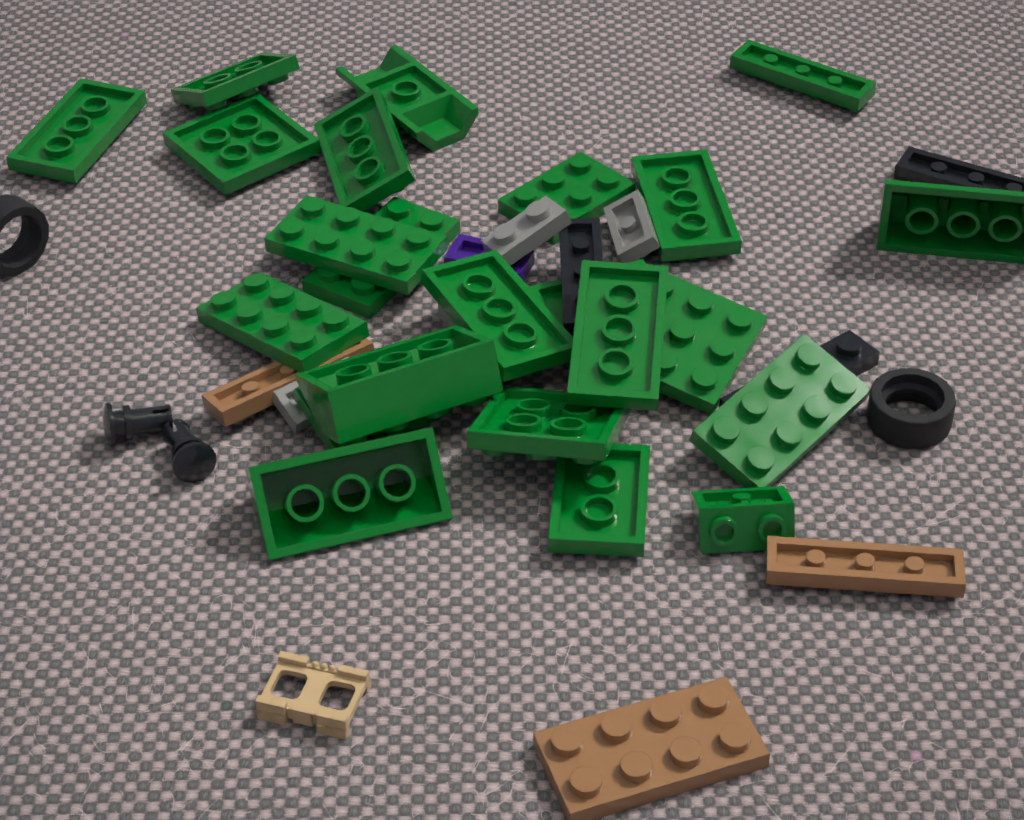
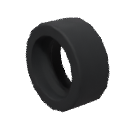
[0,194,49,276]
[867,368,956,449]

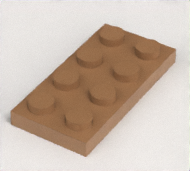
[533,676,770,820]

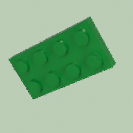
[6,78,147,183]
[314,87,416,212]
[631,149,742,262]
[264,195,448,295]
[302,197,460,319]
[421,250,573,382]
[567,260,669,411]
[196,272,370,372]
[689,334,870,488]

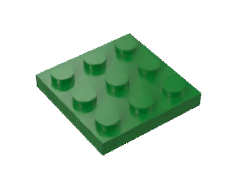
[163,93,321,195]
[659,274,768,415]
[467,386,630,465]

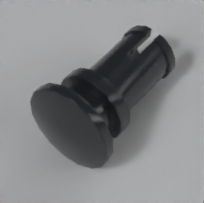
[103,402,173,447]
[161,419,217,483]

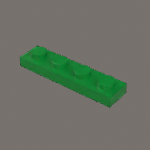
[730,40,876,112]

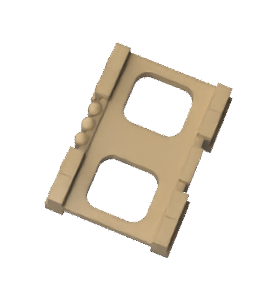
[255,651,371,740]

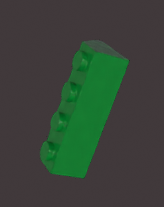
[876,179,1024,264]
[295,325,503,446]
[245,427,453,560]

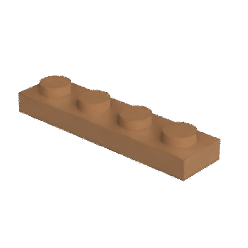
[201,338,374,427]
[765,536,966,598]

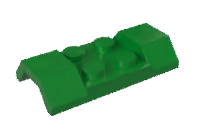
[336,45,479,152]

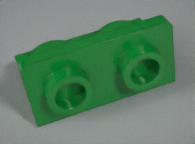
[691,486,795,554]

